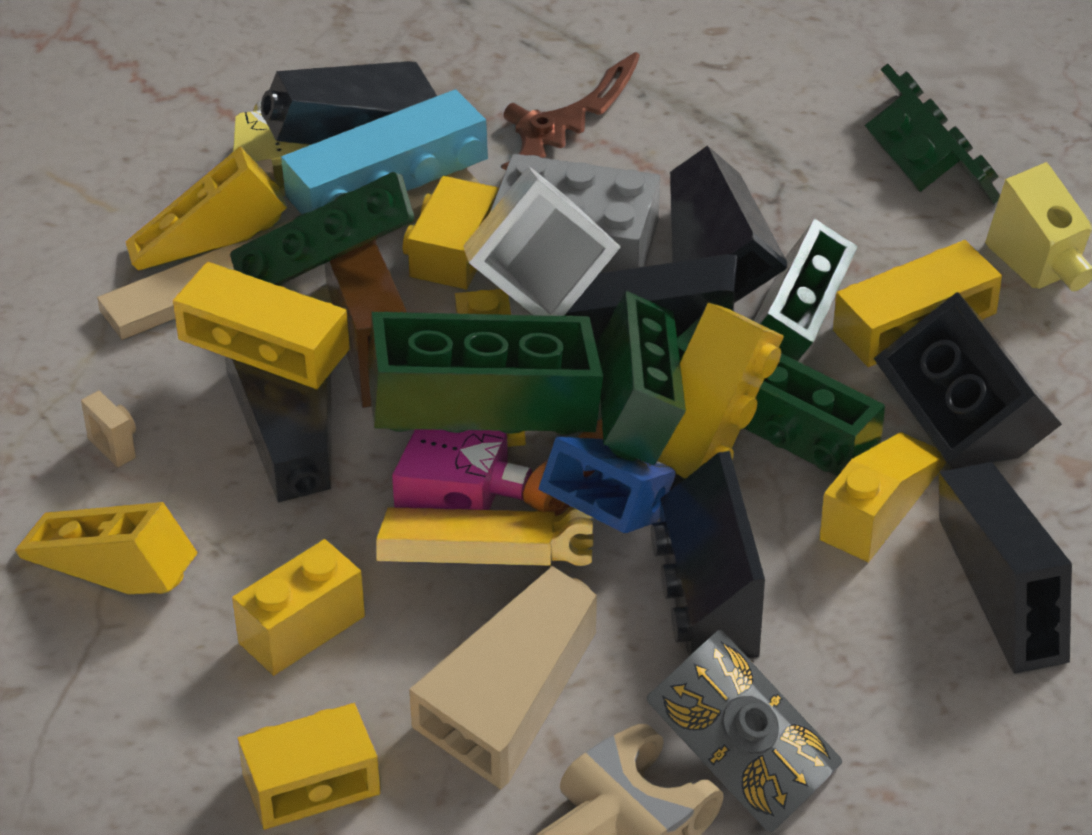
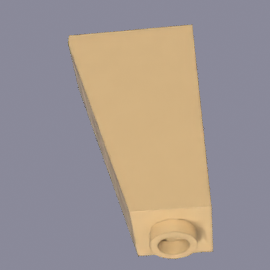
[409,566,597,790]

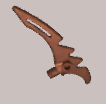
[501,52,640,170]

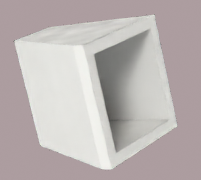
[463,166,621,316]

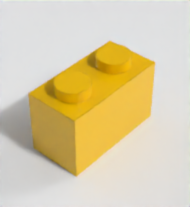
[402,176,499,290]
[232,539,365,676]
[237,702,381,830]

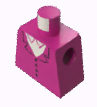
[392,429,532,510]

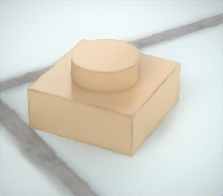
[81,390,136,468]

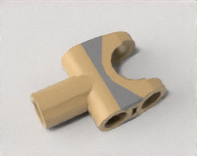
[536,724,724,835]

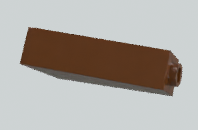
[324,240,407,408]

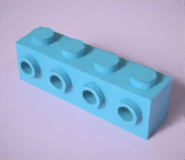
[281,89,488,214]

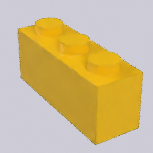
[833,240,1002,368]
[173,261,350,389]
[658,303,784,479]

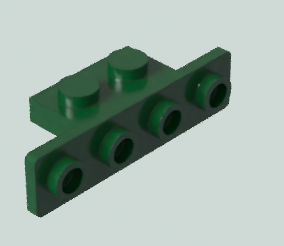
[864,63,1000,204]
[230,172,414,286]

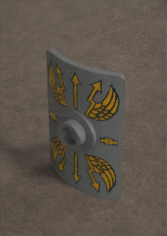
[647,630,842,832]

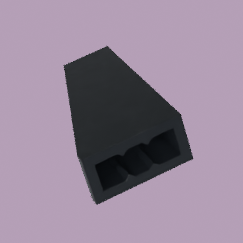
[261,61,437,145]
[670,145,788,303]
[532,254,737,348]
[225,357,331,503]
[939,462,1072,674]

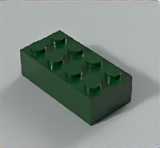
[368,312,603,435]

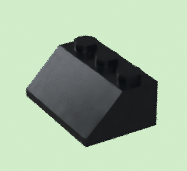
[873,292,1062,468]
[651,451,765,658]

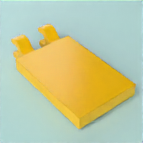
[376,506,594,566]

